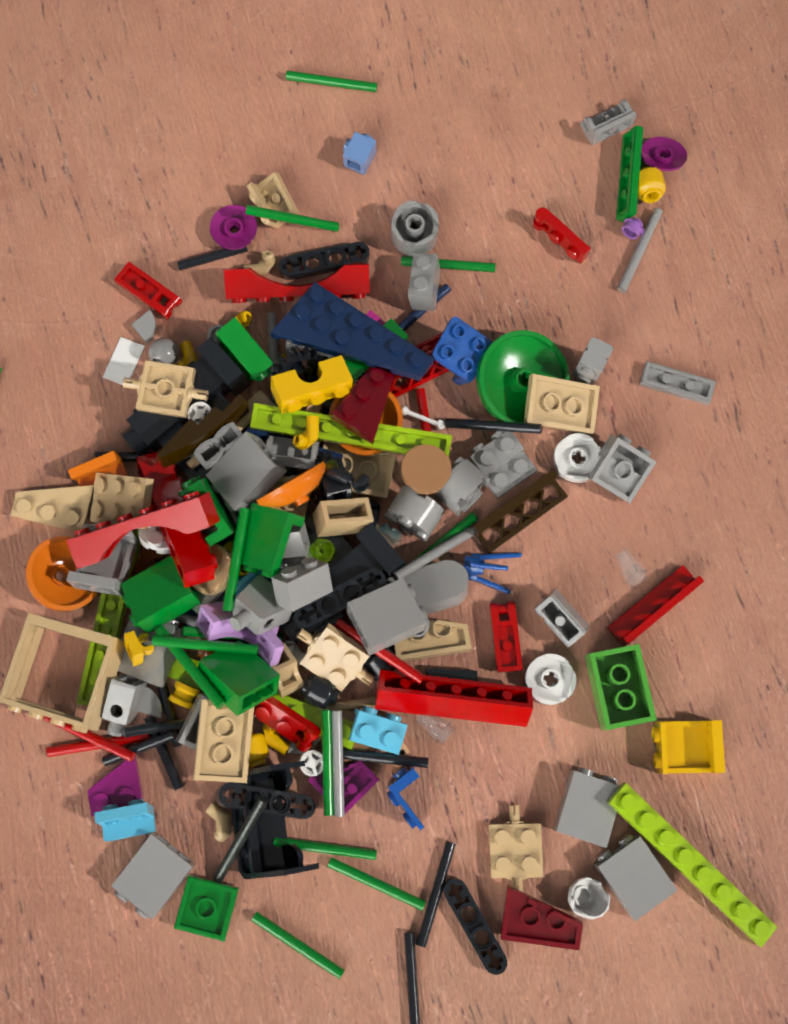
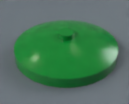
[476,330,570,423]

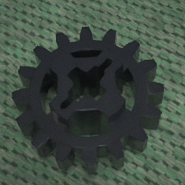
[272,346,323,383]

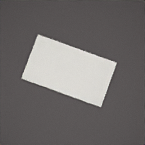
[103,337,145,385]

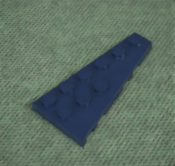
[270,282,434,381]

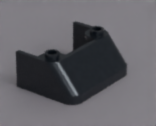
[228,761,320,879]

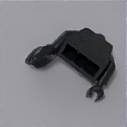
[316,451,380,527]

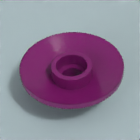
[641,137,687,171]
[210,205,257,250]

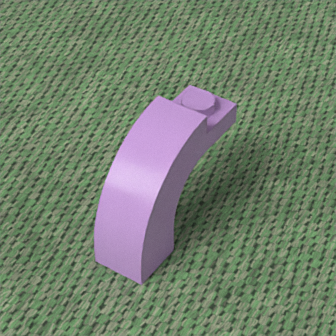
[196,602,284,666]

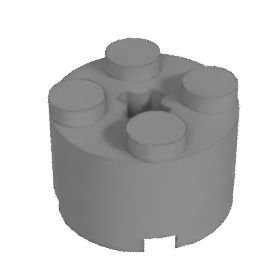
[391,201,439,257]
[435,457,490,516]
[384,485,444,542]

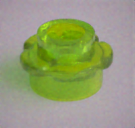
[310,538,335,563]

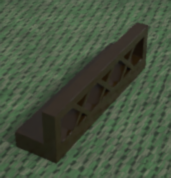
[472,469,568,554]

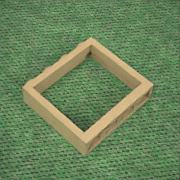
[0,613,125,734]

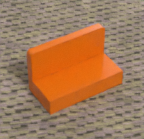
[68,451,129,486]

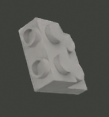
[469,431,537,499]
[588,433,656,503]

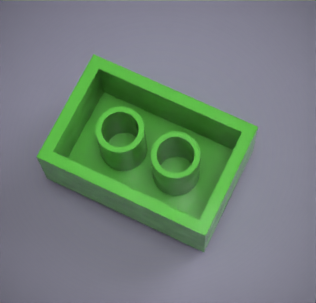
[584,644,657,731]

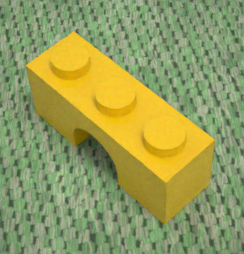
[271,355,353,414]

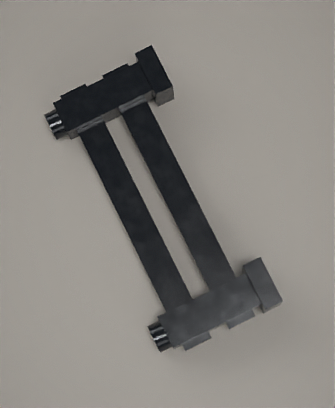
[121,336,406,644]

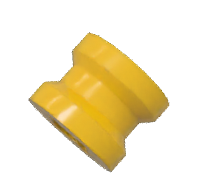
[168,681,200,709]

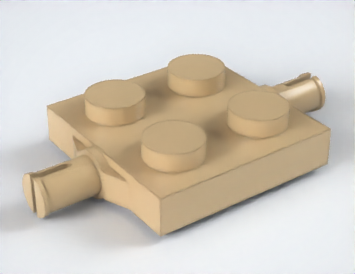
[123,360,209,418]
[296,623,374,692]
[489,805,544,892]

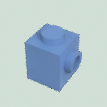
[343,132,376,175]

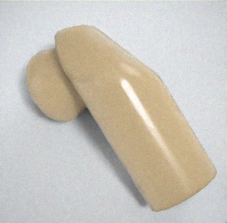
[244,250,276,276]
[205,802,232,842]

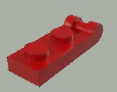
[533,207,591,264]
[114,261,183,320]
[489,601,523,673]
[253,697,321,752]

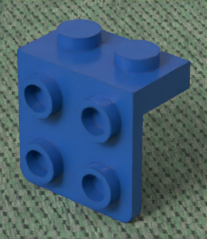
[431,317,492,385]
[387,766,424,831]

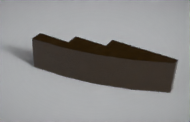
[156,394,249,468]

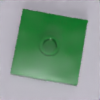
[174,874,240,942]

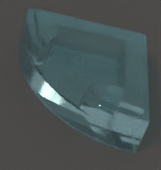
[378,523,402,546]

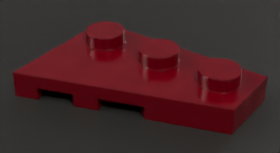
[331,366,394,445]
[500,885,583,950]

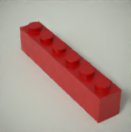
[136,452,218,588]
[375,670,533,727]

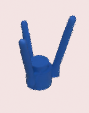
[464,553,522,594]

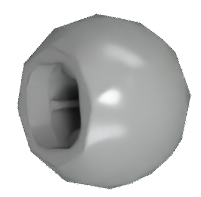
[149,338,179,365]

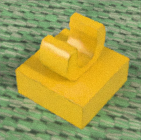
[124,631,154,667]

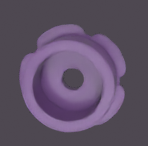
[622,217,644,239]

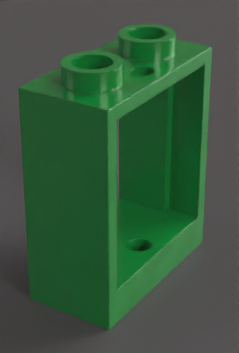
[213,317,274,382]

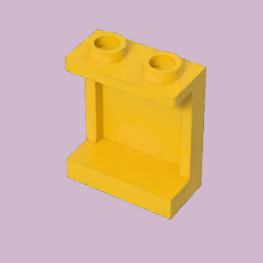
[651,720,725,774]

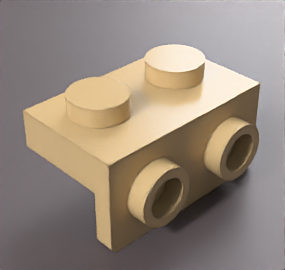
[247,172,299,229]

